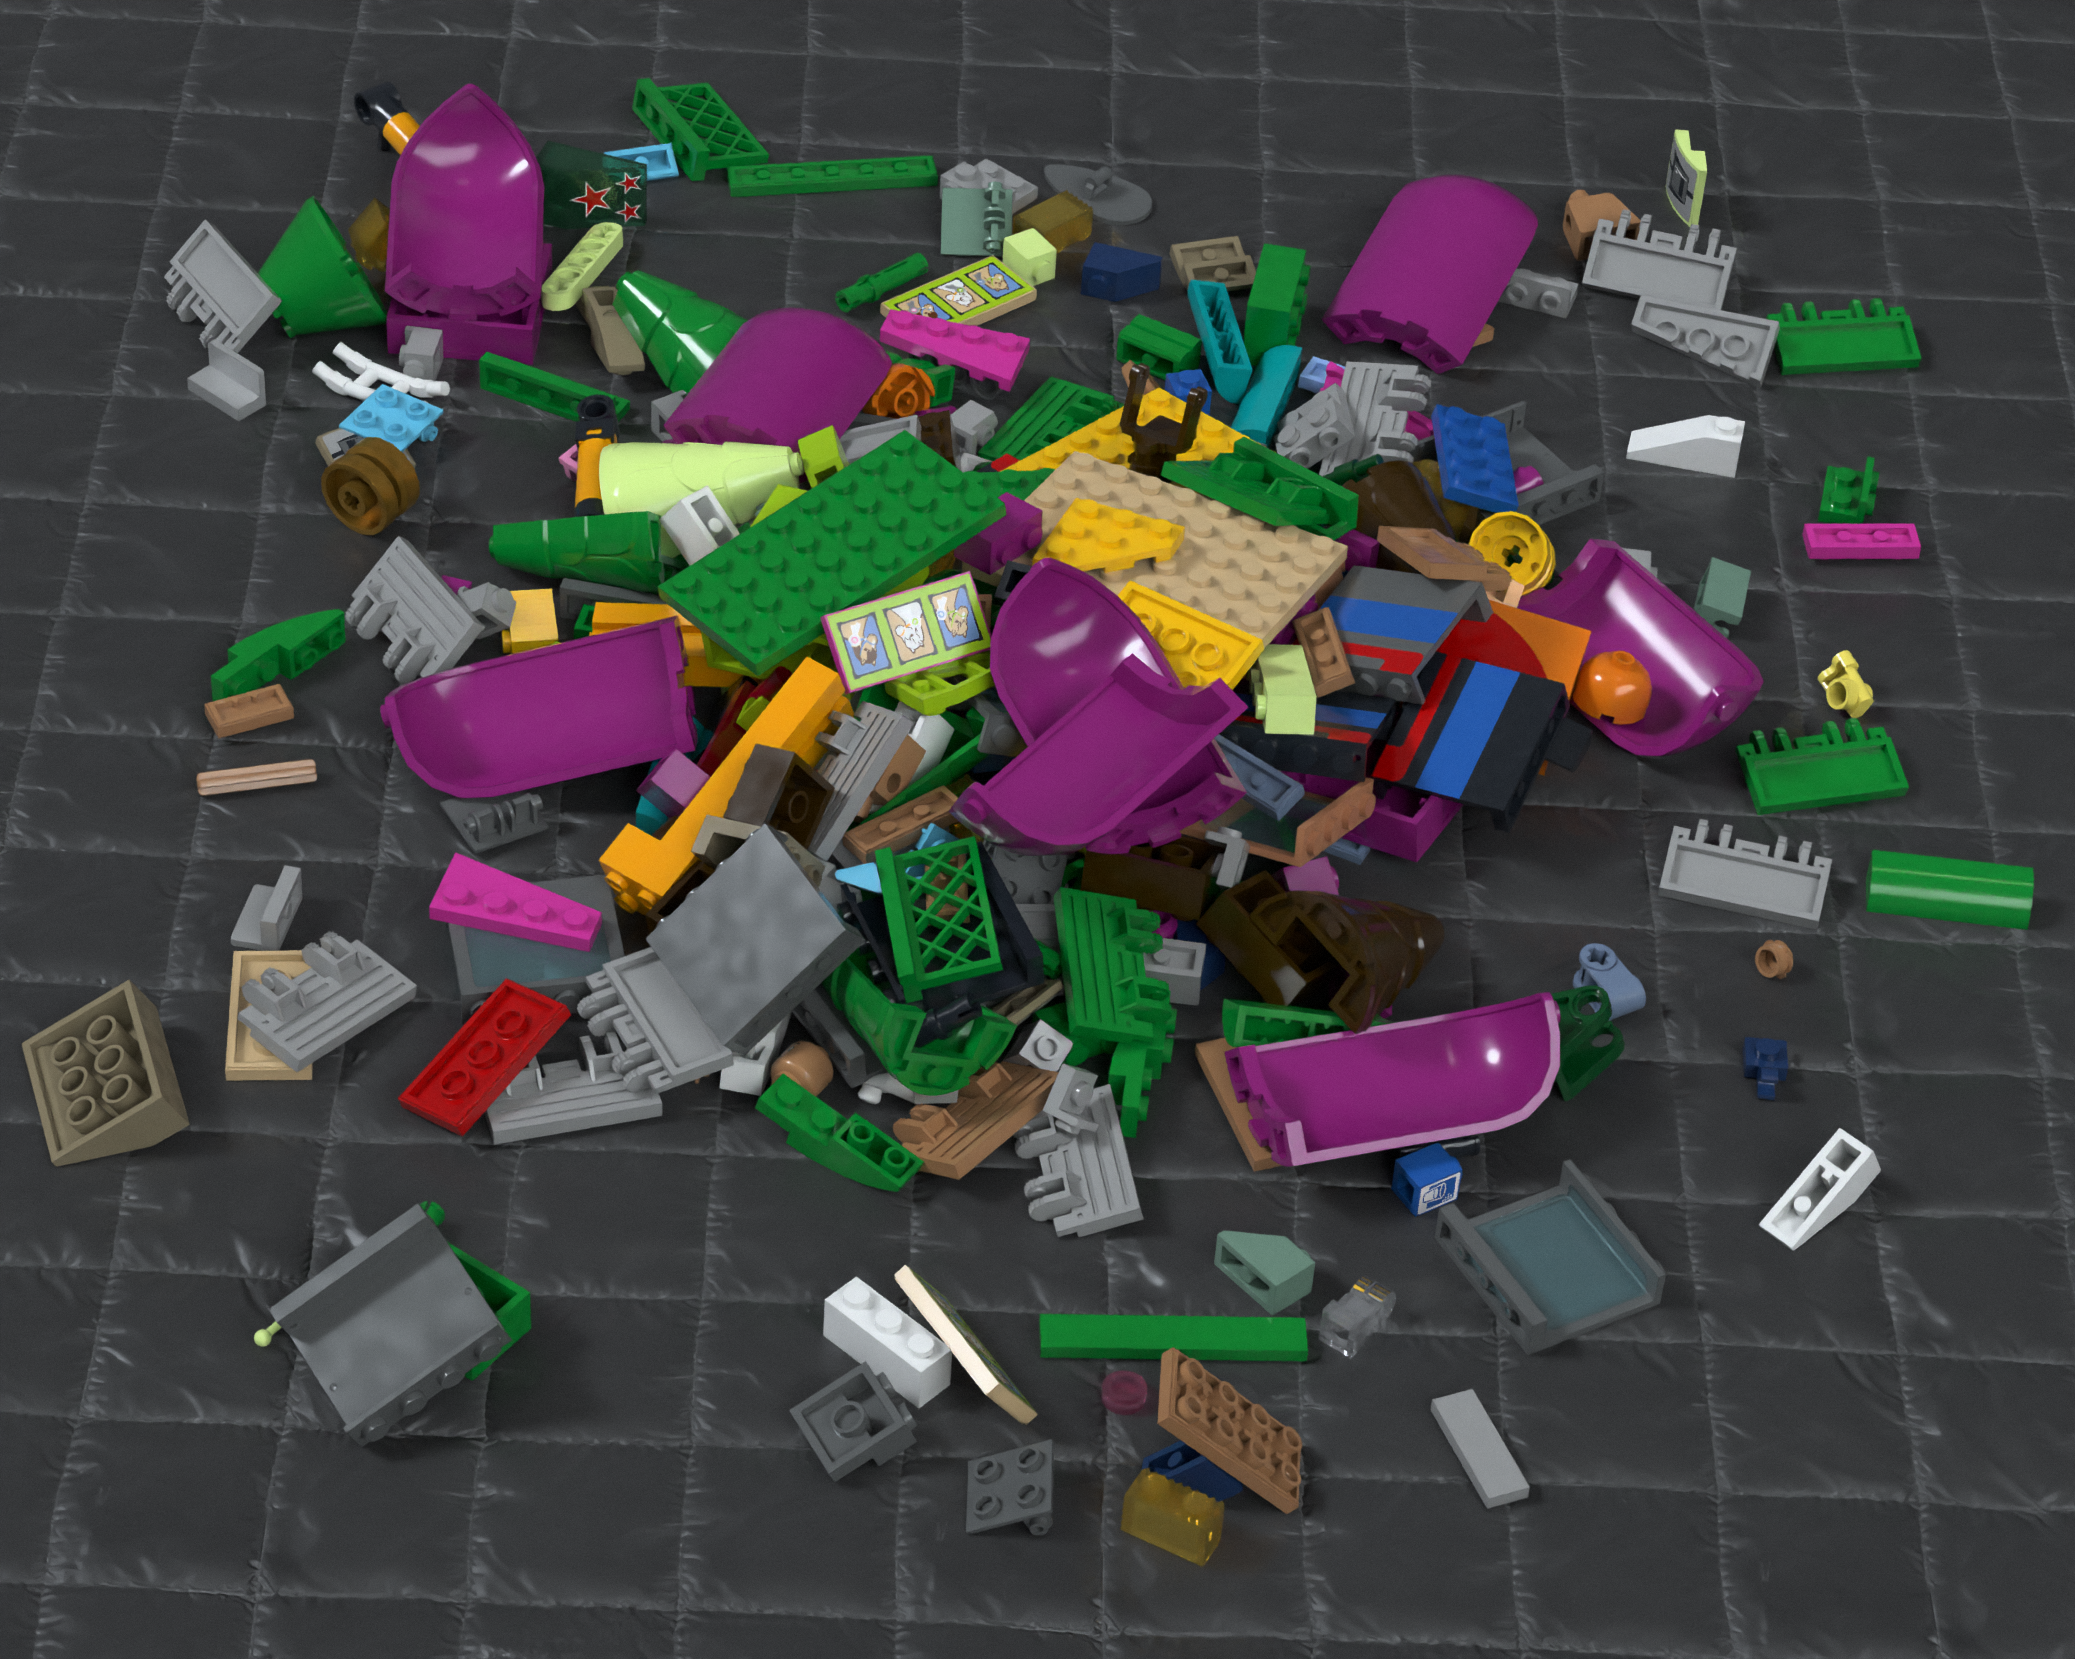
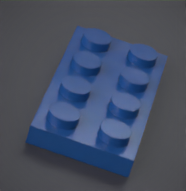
[1431,404,1519,513]

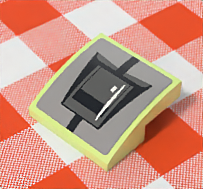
[1665,130,1707,227]

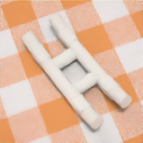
[312,342,450,403]

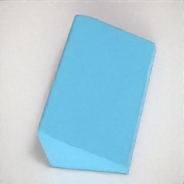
[601,143,679,186]
[835,862,883,896]

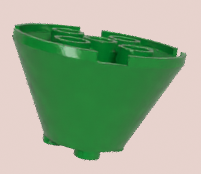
[258,196,388,339]

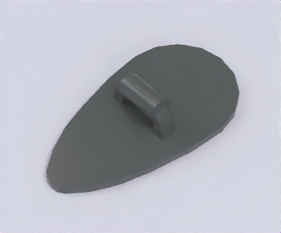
[1044,164,1152,226]

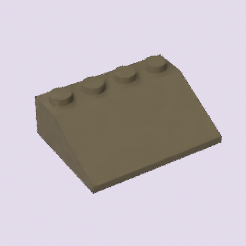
[21,979,190,1167]

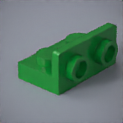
[1818,456,1880,524]

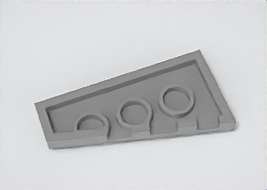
[1631,295,1780,389]

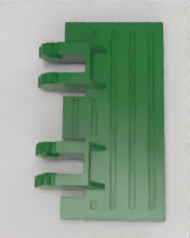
[1766,298,1921,375]
[978,376,1119,461]
[1161,453,1327,526]
[1735,718,1909,815]
[1053,887,1173,1044]

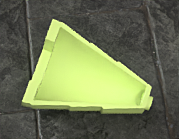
[599,441,804,558]

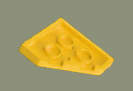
[1032,498,1185,573]

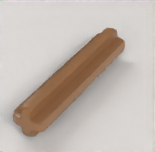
[196,759,317,796]

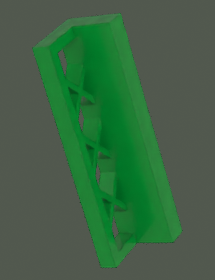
[479,352,630,422]
[1233,437,1359,541]

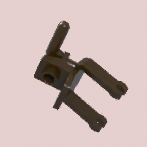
[1120,363,1208,484]

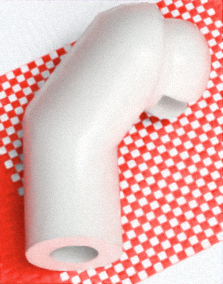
[858,1072,915,1104]

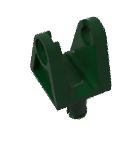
[1551,986,1625,1102]

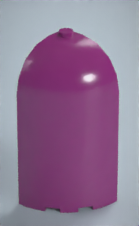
[385,84,544,320]
[1321,175,1538,374]
[663,308,892,484]
[1517,539,1764,756]
[990,557,1247,854]
[380,616,697,798]
[949,653,1248,856]
[1224,992,1561,1167]

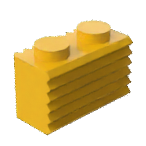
[501,588,559,654]

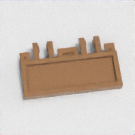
[1377,526,1512,592]
[892,1061,1059,1180]

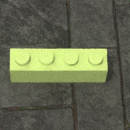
[1246,644,1317,735]

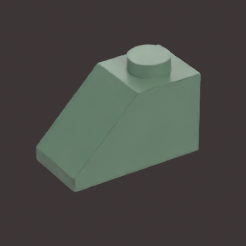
[1214,1230,1315,1316]

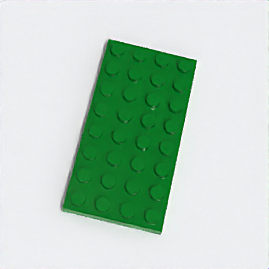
[657,430,1007,676]

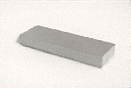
[1430,1389,1530,1509]

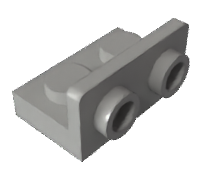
[1498,268,1579,318]

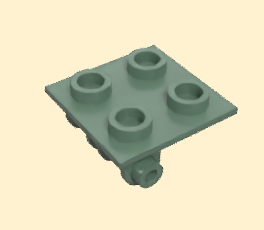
[941,181,1013,257]

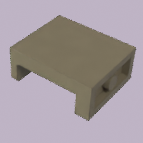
[691,814,826,887]

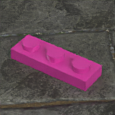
[1802,524,1921,560]

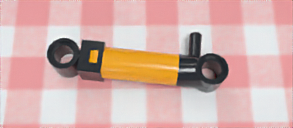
[354,82,420,155]
[574,394,620,517]

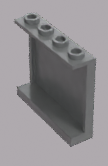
[646,824,865,1056]

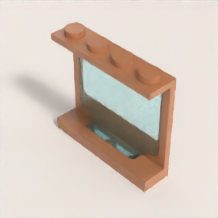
[1180,777,1376,867]

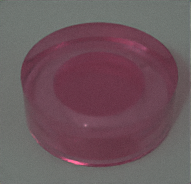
[1101,1370,1147,1415]

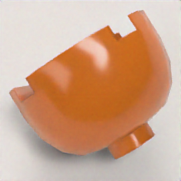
[862,363,935,419]
[1572,651,1652,725]

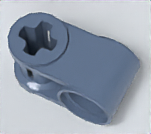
[1573,943,1646,1021]

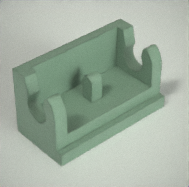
[1694,557,1751,638]

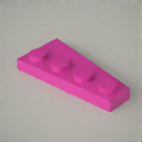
[880,309,1030,392]
[429,852,602,952]

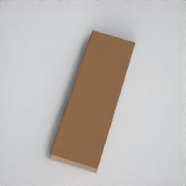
[1292,607,1355,698]
[842,785,958,864]

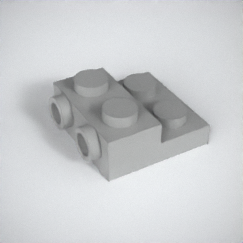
[940,159,1038,214]
[1274,382,1355,469]

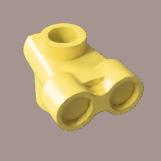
[1818,650,1874,718]

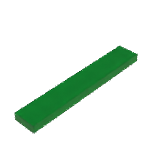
[727,155,938,197]
[1039,1314,1308,1361]

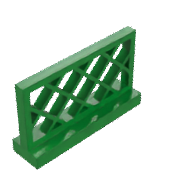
[632,78,769,181]
[875,836,1003,1003]

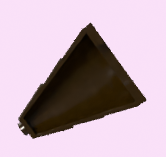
[1327,460,1459,574]
[1249,890,1445,1034]

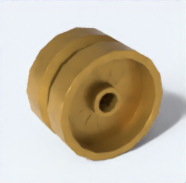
[321,437,420,535]

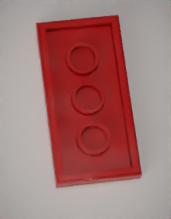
[397,978,571,1137]

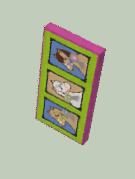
[820,571,991,695]

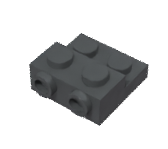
[789,1361,918,1482]

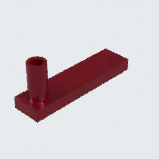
[697,666,792,777]

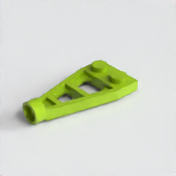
[884,650,995,716]

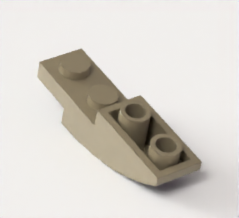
[575,286,645,375]

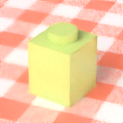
[1002,228,1057,286]

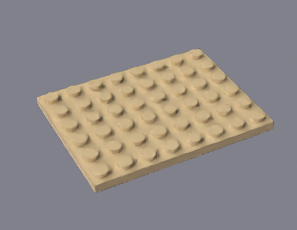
[962,451,1348,649]

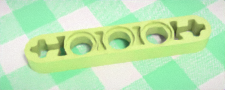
[541,222,623,311]

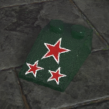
[536,141,647,229]

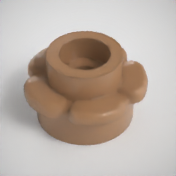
[1755,940,1793,979]

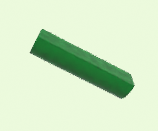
[1866,850,2034,930]
[1222,998,1394,1047]

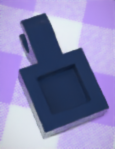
[1742,1037,1788,1100]

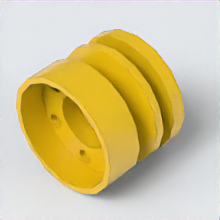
[1469,511,1556,596]

